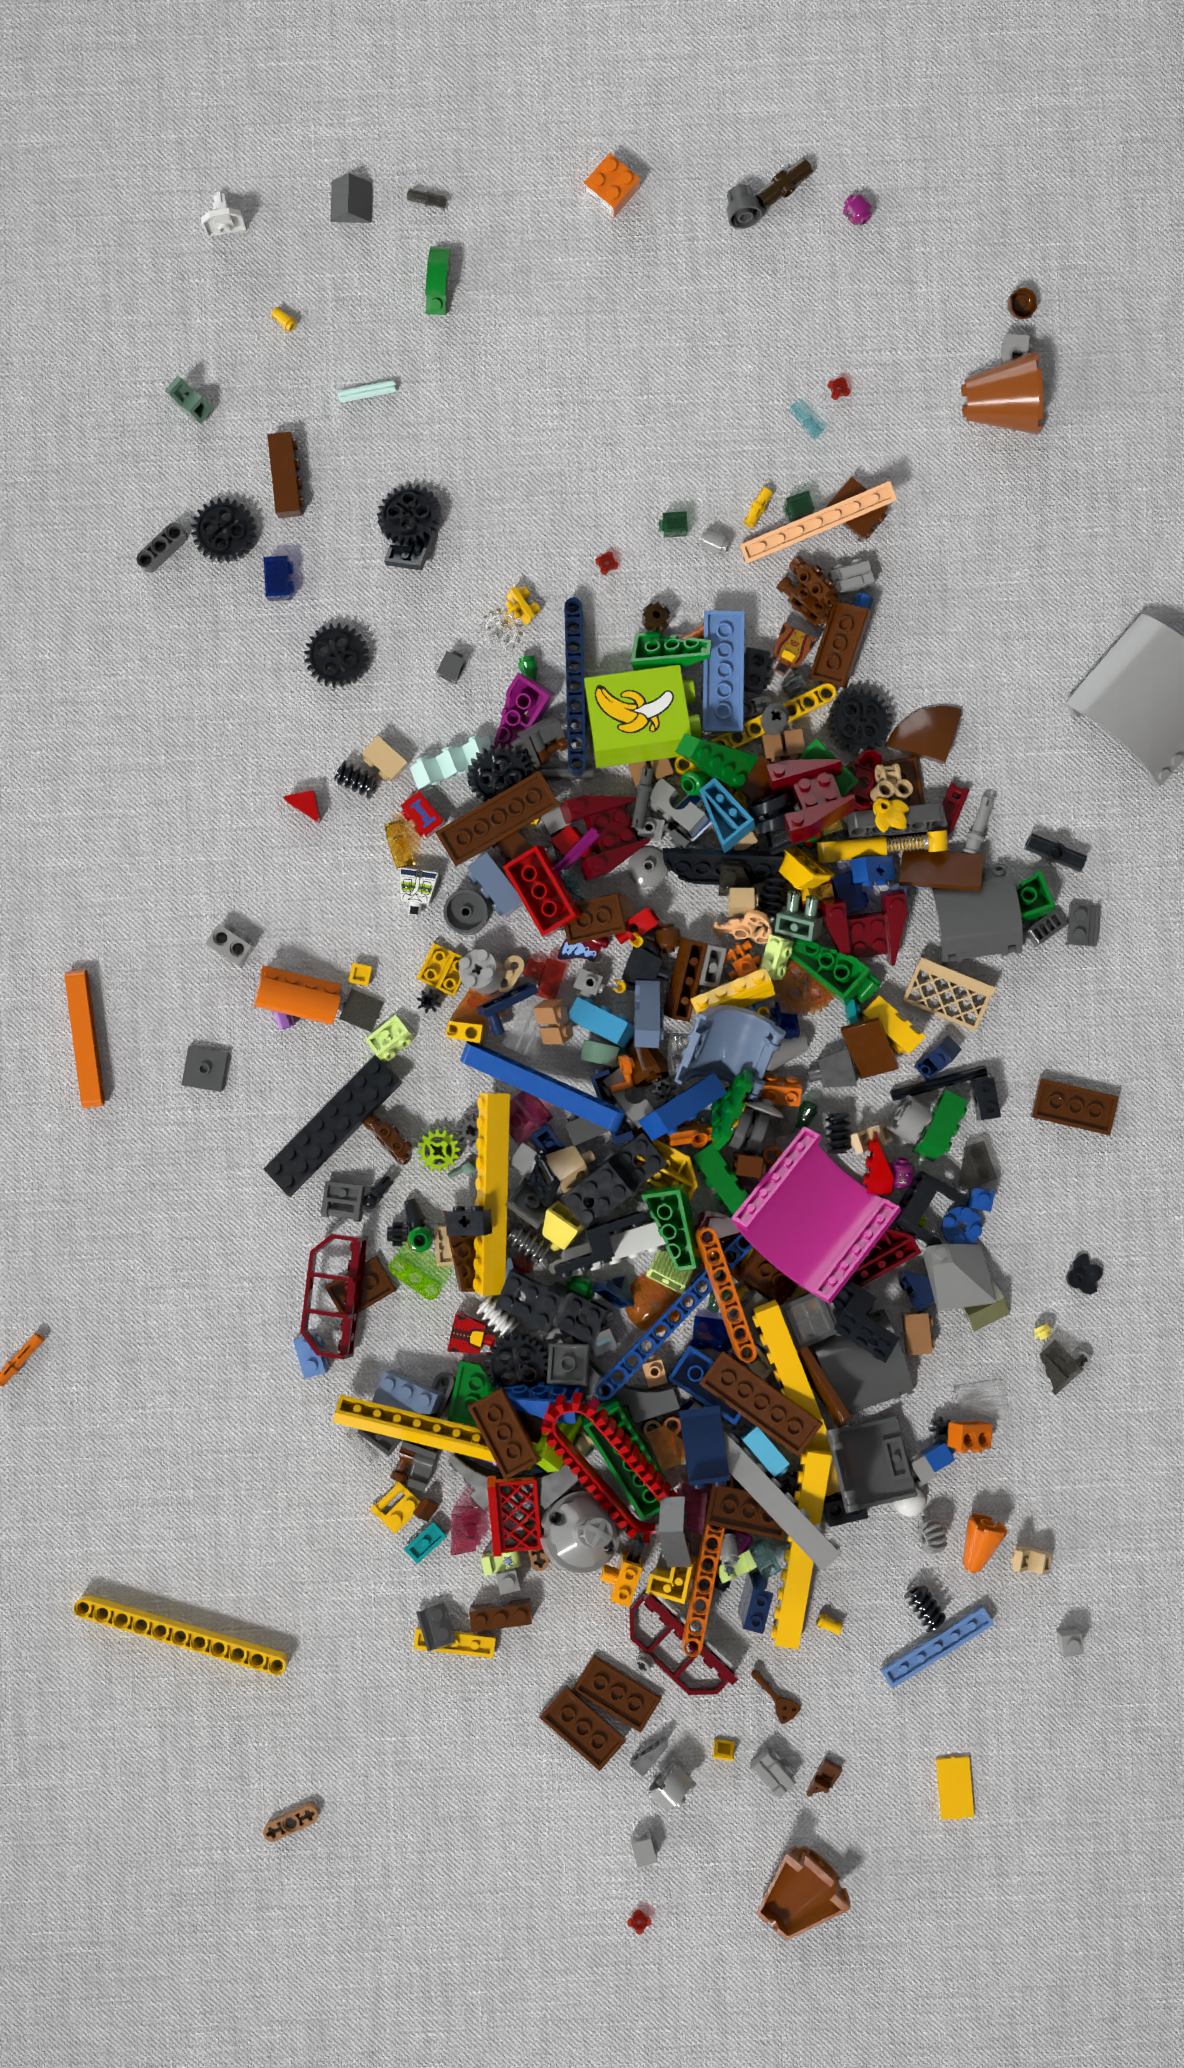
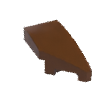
[806,1758,842,1797]

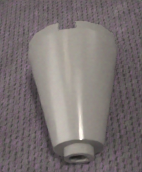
[765,1032,810,1073]

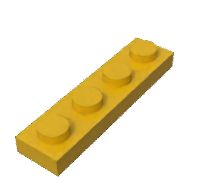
[413,1627,496,1658]

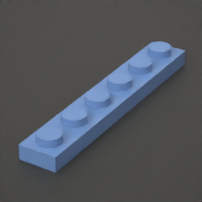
[880,1605,994,1689]

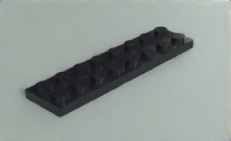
[264,1054,403,1198]

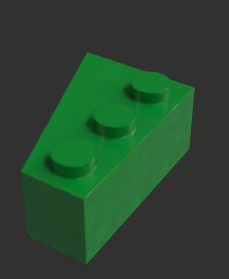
[912,1090,968,1162]

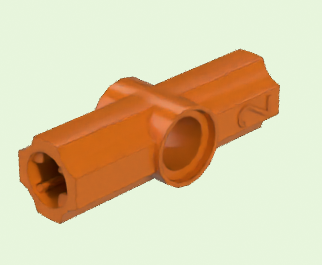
[665,1121,712,1147]

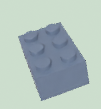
[467,852,524,918]

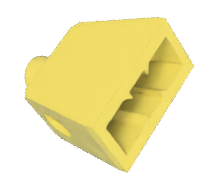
[542,1201,584,1251]

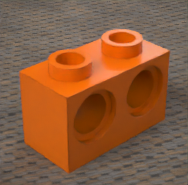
[947,1421,993,1453]

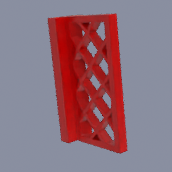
[487,1475,542,1557]

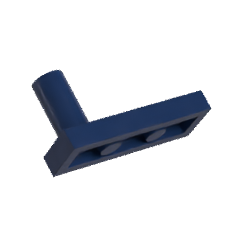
[476,982,539,1036]

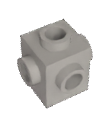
[573,968,605,998]

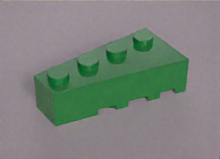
[1016,870,1055,923]
[641,1184,702,1271]

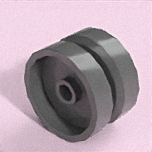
[443,890,488,935]
[728,1105,770,1155]

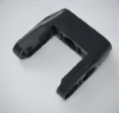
[894,1171,970,1246]

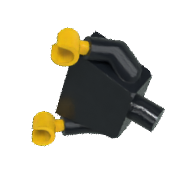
[612,932,671,993]

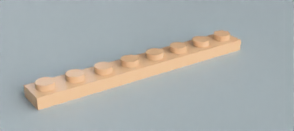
[740,481,897,564]

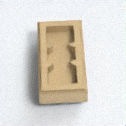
[434,1225,454,1266]

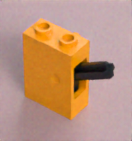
[600,1537,646,1607]

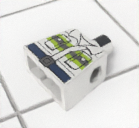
[400,868,439,916]

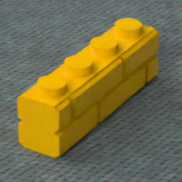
[690,968,776,1016]

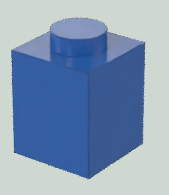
[967,1187,995,1212]
[921,1440,955,1472]

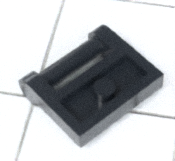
[529,1153,560,1207]

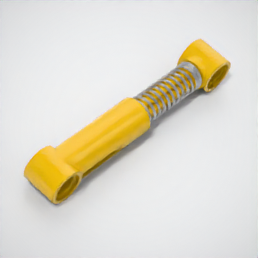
[817,830,948,863]

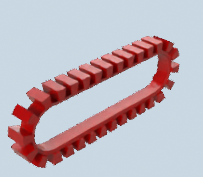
[541,1392,678,1543]

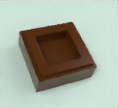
[413,1497,440,1522]

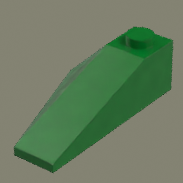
[631,632,712,671]

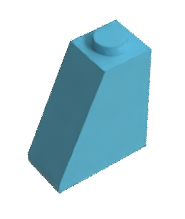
[739,1424,789,1477]

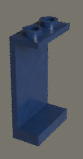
[590,1067,636,1145]
[679,1405,730,1489]
[738,1572,774,1634]

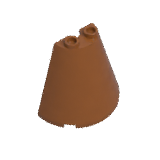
[961,351,1043,434]
[756,1845,850,1940]

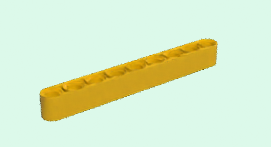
[674,683,836,775]

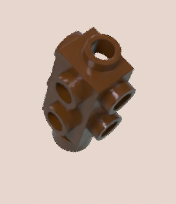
[789,556,840,606]
[776,576,831,627]
[363,1113,413,1165]

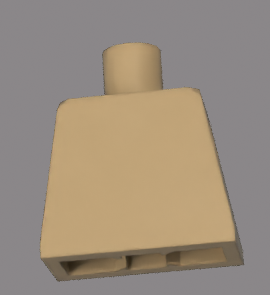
[546,1146,596,1194]

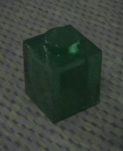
[782,490,815,522]
[658,511,688,538]

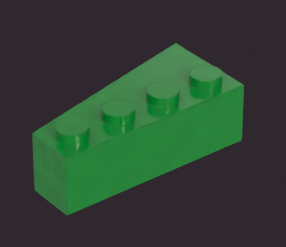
[675,734,759,792]
[692,1143,749,1218]

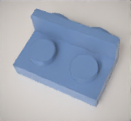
[293,1333,330,1379]

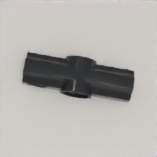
[1024,833,1087,872]

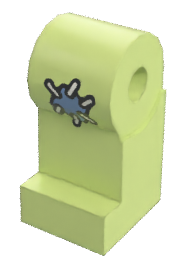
[717,1550,757,1584]
[481,1551,521,1576]

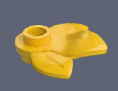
[873,798,909,833]

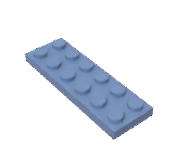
[702,610,745,733]

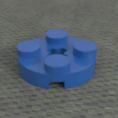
[941,1206,982,1245]

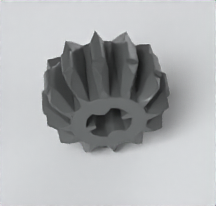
[455,1113,479,1148]

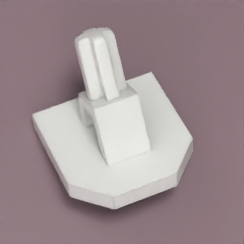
[201,191,246,237]

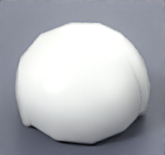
[893,1488,926,1517]

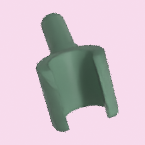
[448,1161,476,1178]

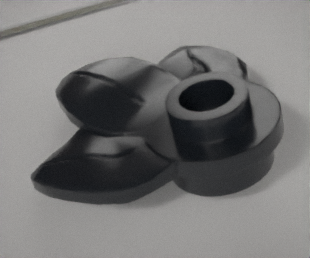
[1066,1254,1103,1294]

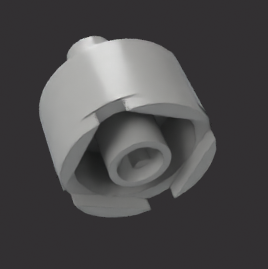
[459,949,505,994]
[886,1095,933,1142]
[648,1762,696,1813]

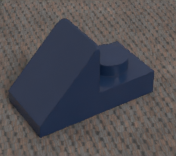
[530,1124,565,1155]
[592,1276,635,1309]

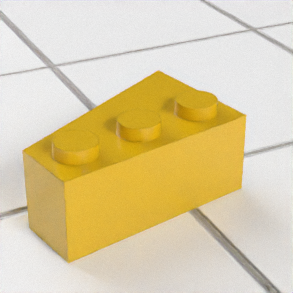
[860,995,926,1055]

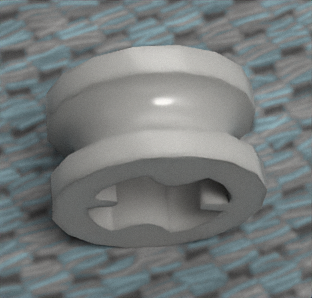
[1071,1350,1091,1369]
[634,1652,655,1673]

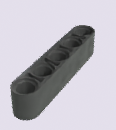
[846,803,947,838]

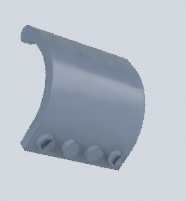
[674,1005,786,1101]

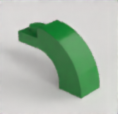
[425,246,451,315]

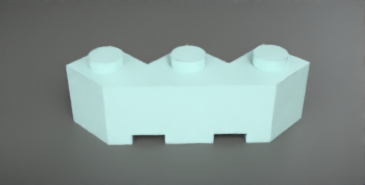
[410,735,491,790]

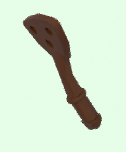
[751,1670,801,1724]

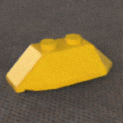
[778,845,835,890]
[635,1139,698,1201]

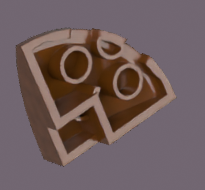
[885,706,962,764]

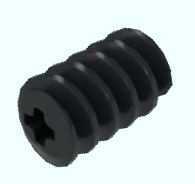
[334,760,379,799]
[757,875,789,919]
[825,1113,852,1154]
[904,1585,946,1632]

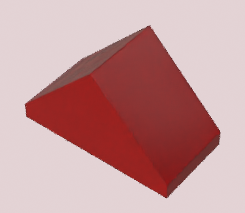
[283,790,321,823]

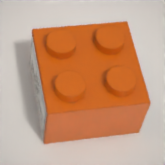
[584,153,640,218]

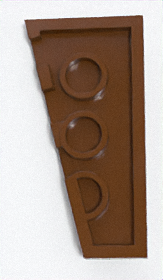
[443,1210,476,1292]

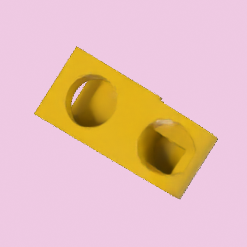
[445,1021,486,1044]

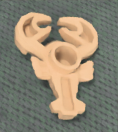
[712,910,773,944]

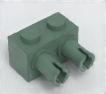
[775,891,823,942]

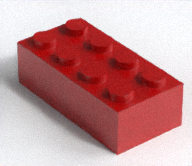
[503,845,582,937]

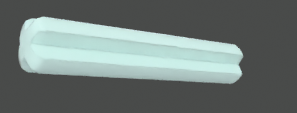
[338,380,396,403]

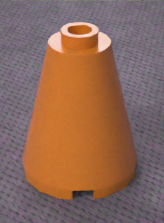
[962,1513,1008,1573]

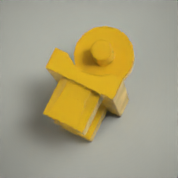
[505,586,541,626]

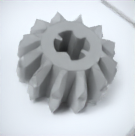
[918,1518,947,1554]

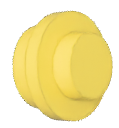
[1033,1323,1053,1340]

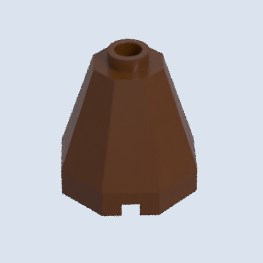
[629,1039,673,1088]

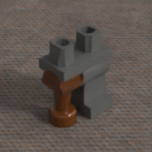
[510,714,568,770]
[390,1440,439,1492]

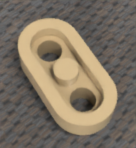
[498,955,525,993]

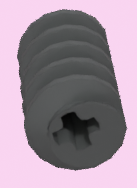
[761,703,789,735]
[506,1224,551,1265]

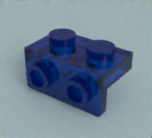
[769,1002,800,1039]
[691,1316,732,1352]

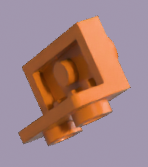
[760,1074,802,1107]

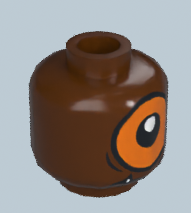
[654,924,681,953]

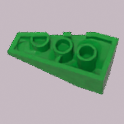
[790,938,871,1006]

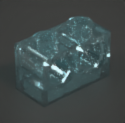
[750,1540,782,1580]

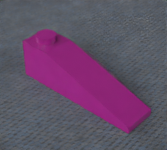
[493,673,556,750]

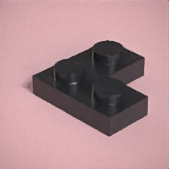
[384,532,435,570]

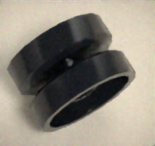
[747,791,796,834]

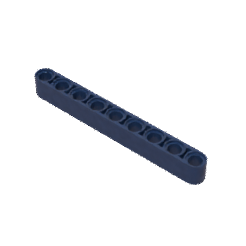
[564,597,586,776]

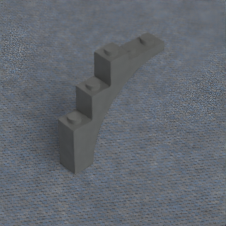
[564,1335,683,1423]
[448,1452,579,1510]

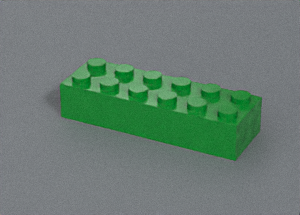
[581,1396,673,1521]

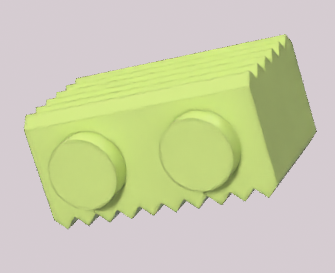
[645,1250,694,1294]

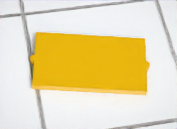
[936,1755,974,1820]

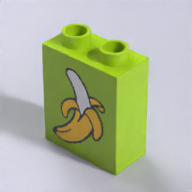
[584,665,702,768]

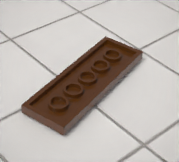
[435,771,560,867]
[699,1350,823,1457]

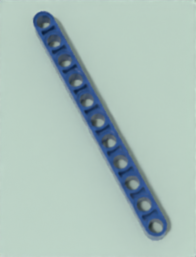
[594,1234,753,1400]

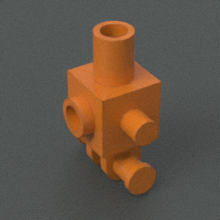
[724,940,762,980]

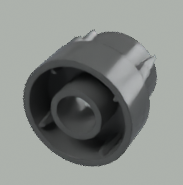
[726,185,762,229]

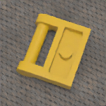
[370,1481,421,1534]

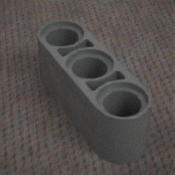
[136,522,187,573]

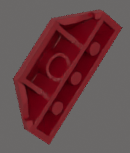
[849,1228,922,1287]

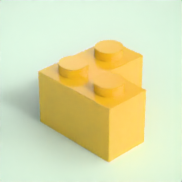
[646,1557,698,1604]

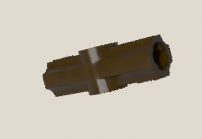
[755,158,813,210]

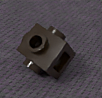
[642,602,671,632]

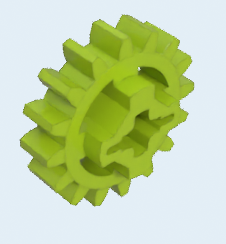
[417,1129,461,1172]

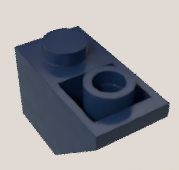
[914,1035,962,1081]
[898,1270,935,1313]

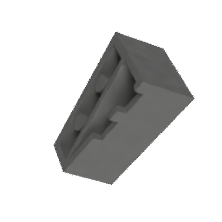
[655,1496,693,1567]

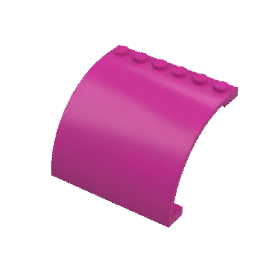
[731,1126,901,1304]

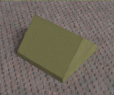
[962,1278,1010,1331]

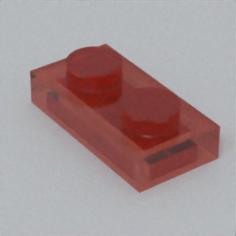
[535,958,567,1000]

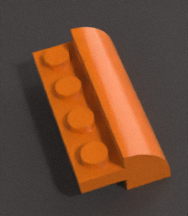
[254,965,341,1025]

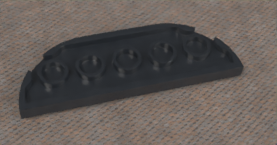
[663,848,784,886]

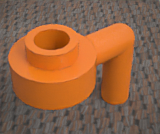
[609,1054,635,1093]

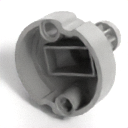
[540,1491,620,1573]

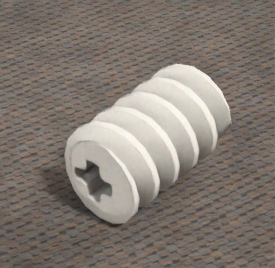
[477,1295,520,1338]

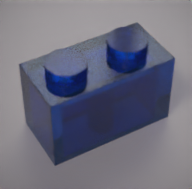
[263,556,295,601]
[831,870,869,915]

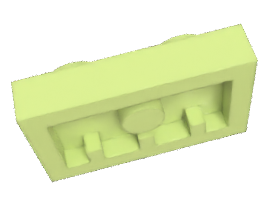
[759,934,793,980]
[365,1015,415,1063]

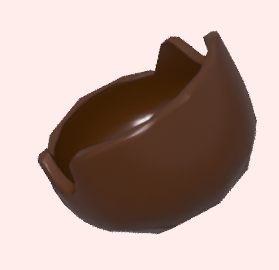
[1007,288,1037,320]

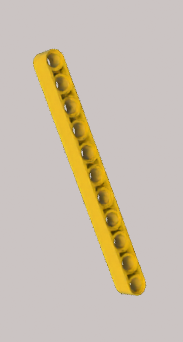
[73,1594,289,1675]

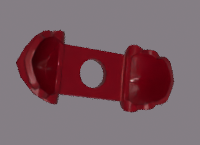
[848,750,883,811]

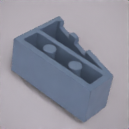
[634,980,664,1048]
[372,1370,445,1414]

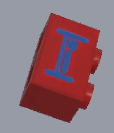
[400,790,445,838]

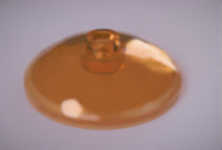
[625,1274,685,1333]

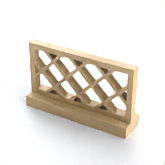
[902,956,996,1031]

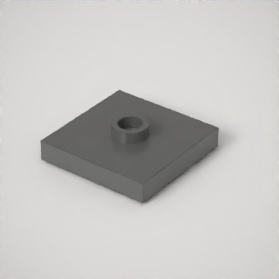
[181,1046,229,1092]
[505,1178,556,1229]
[547,1343,590,1386]

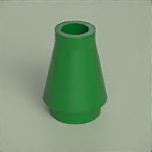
[517,655,537,681]
[855,973,882,1003]

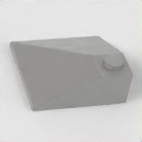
[923,1243,997,1311]

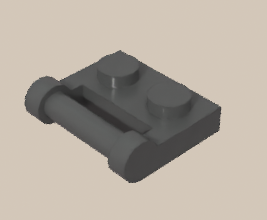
[321,1181,366,1222]

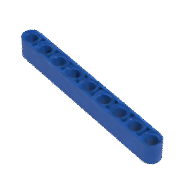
[460,1041,625,1132]

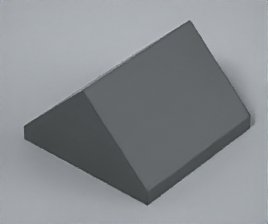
[330,173,371,223]

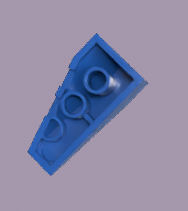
[504,1382,583,1424]

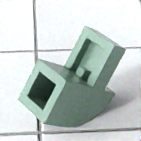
[165,376,213,424]
[580,1040,629,1068]

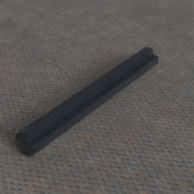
[890,1065,987,1101]

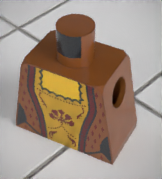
[772,623,817,675]

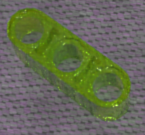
[389,1256,441,1300]

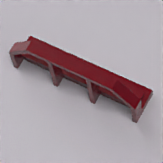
[300,1234,368,1359]
[629,1591,738,1695]

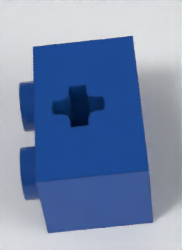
[851,855,895,887]

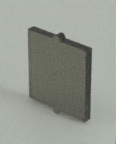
[339,989,384,1032]

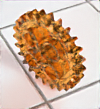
[773,957,834,1016]

